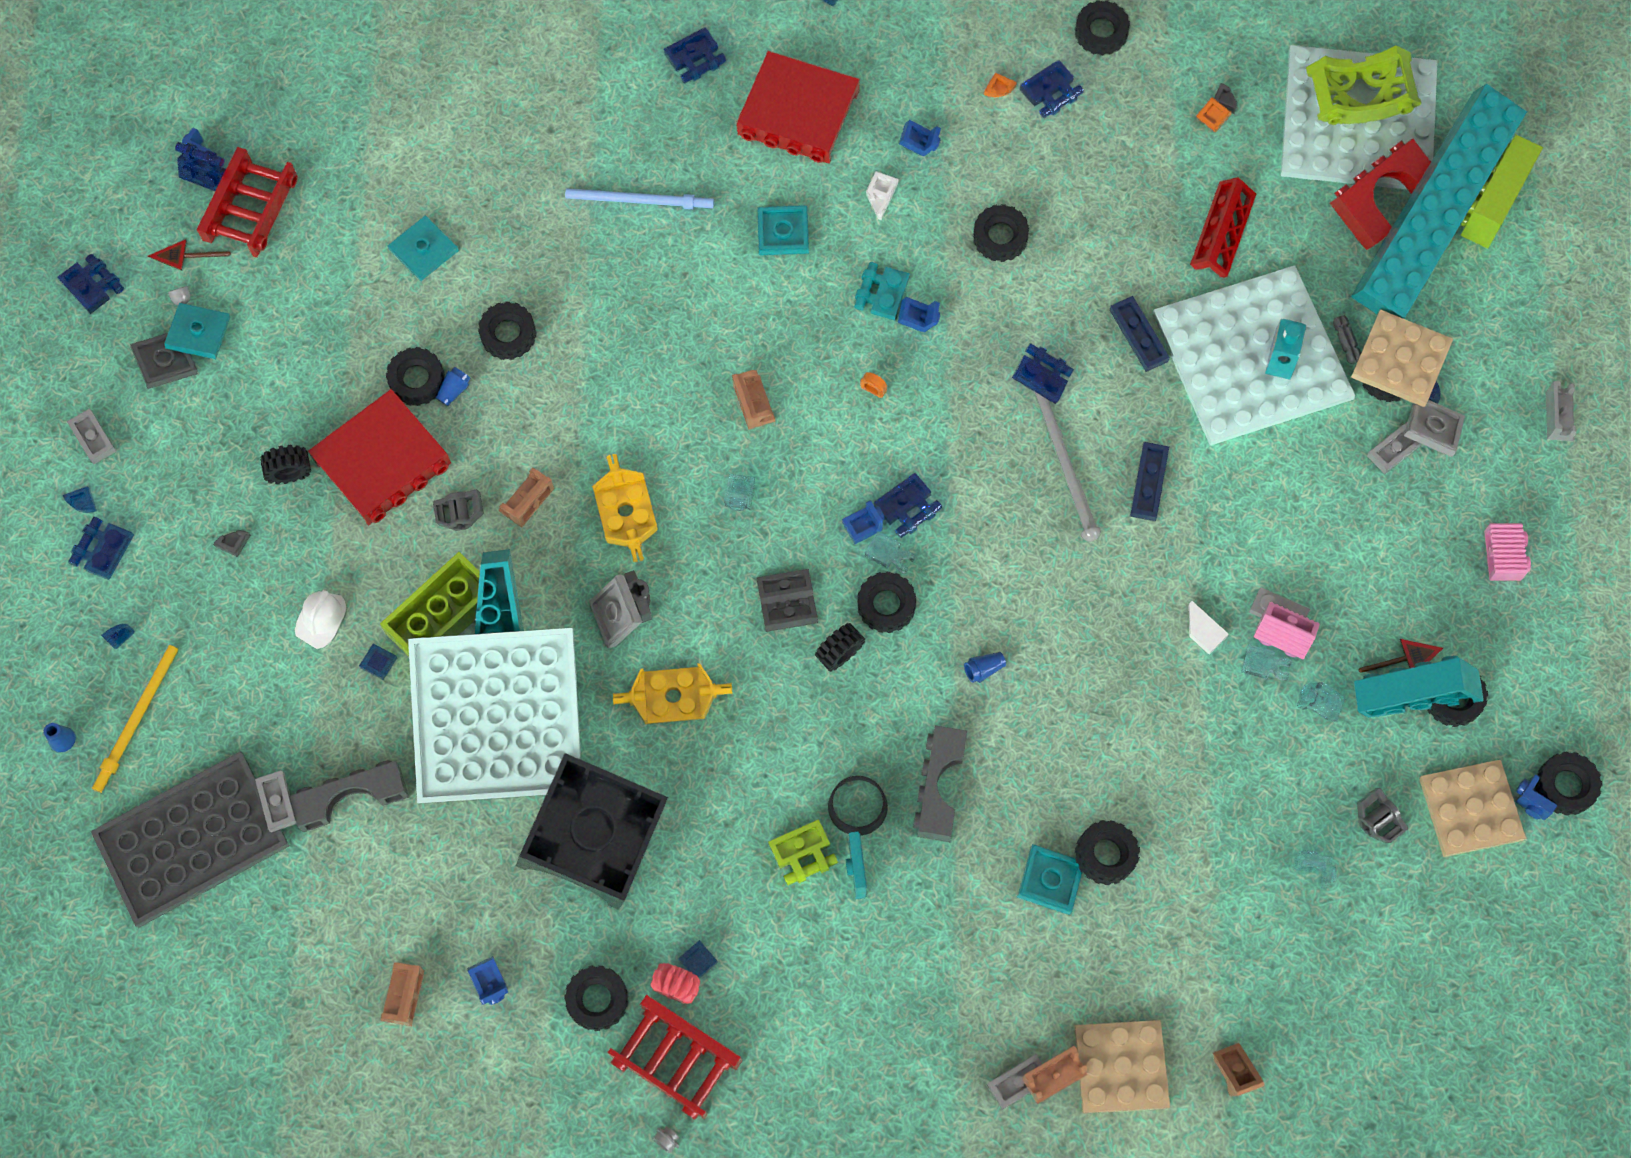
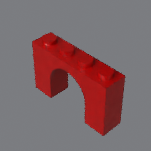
[1330,138,1431,250]

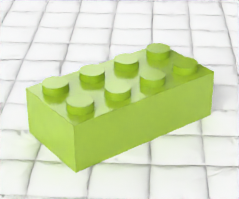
[1460,134,1543,249]
[380,552,480,657]

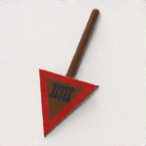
[148,239,231,271]
[1358,639,1443,673]

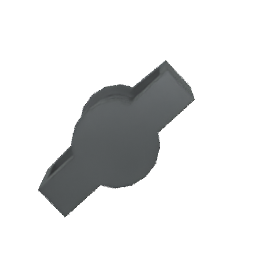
[433,489,484,531]
[624,570,652,623]
[1357,788,1409,843]

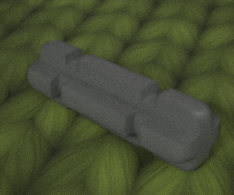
[1333,315,1361,364]

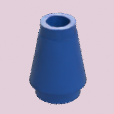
[435,367,471,406]
[964,652,1006,683]
[43,723,76,752]

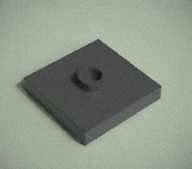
[130,333,198,389]

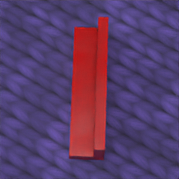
[1190,177,1256,278]

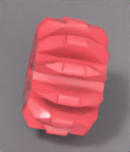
[651,963,700,1004]

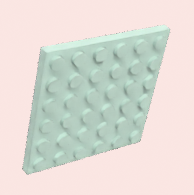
[1281,45,1437,190]
[1153,266,1355,445]
[408,628,581,803]

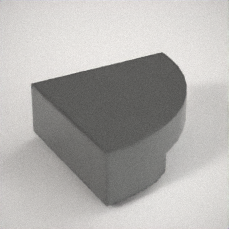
[1214,83,1237,114]
[213,530,251,557]

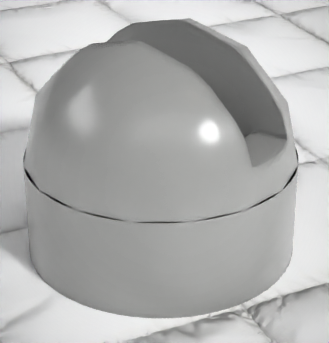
[168,286,190,305]

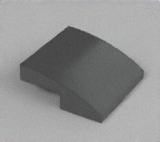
[756,569,818,632]

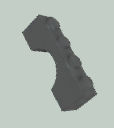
[913,725,967,842]
[289,760,409,833]

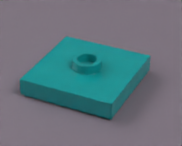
[758,205,809,256]
[387,215,459,281]
[164,303,230,359]
[846,832,867,899]
[1017,844,1082,915]

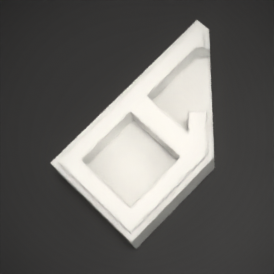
[866,171,899,220]
[1188,601,1229,655]

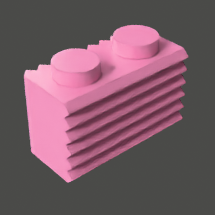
[1484,523,1531,581]
[1253,602,1320,659]

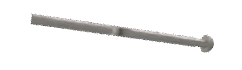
[1024,358,1101,542]

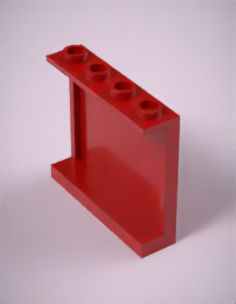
[737,51,860,164]
[308,389,451,526]

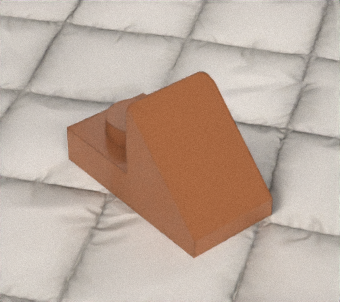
[1213,1043,1265,1096]

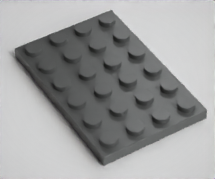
[91,751,290,928]

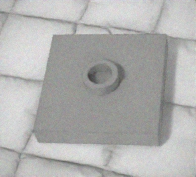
[1404,400,1465,457]
[589,575,642,648]

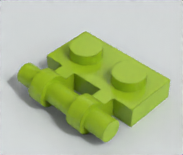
[768,819,838,886]

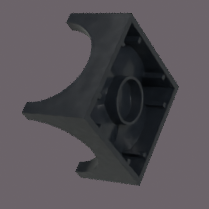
[516,753,668,909]

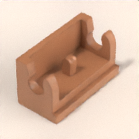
[732,370,775,430]
[499,468,554,528]
[380,962,424,1026]
[1022,1046,1087,1104]

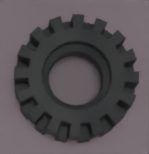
[260,445,311,485]
[815,623,865,672]

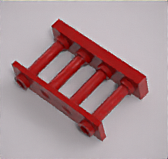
[196,147,298,258]
[607,995,742,1120]

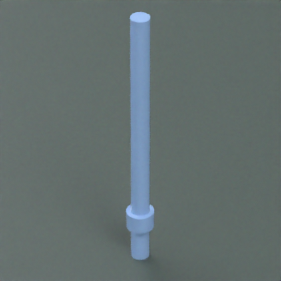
[565,188,714,210]

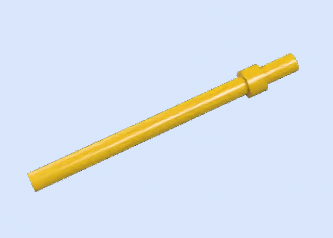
[92,645,179,793]

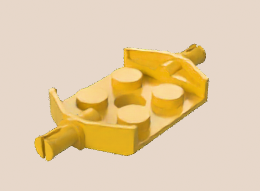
[592,454,658,562]
[613,663,733,724]

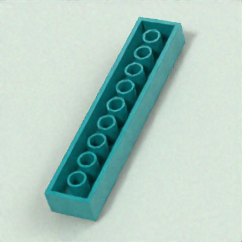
[1350,83,1527,319]

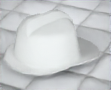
[295,590,346,649]

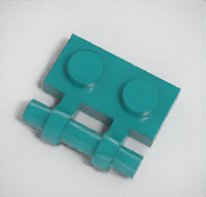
[854,262,910,320]

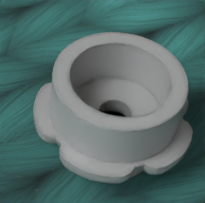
[653,1126,679,1153]

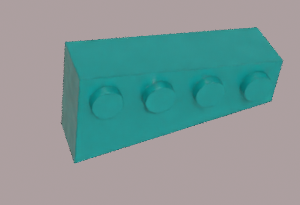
[475,549,524,634]
[1354,656,1484,718]

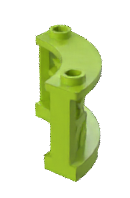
[1306,45,1422,125]

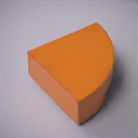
[984,73,1017,97]

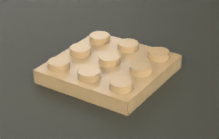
[1351,310,1453,407]
[1419,760,1526,857]
[1074,1020,1170,1114]

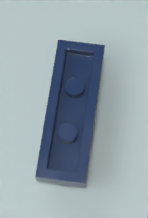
[1109,296,1170,372]
[1130,442,1170,521]

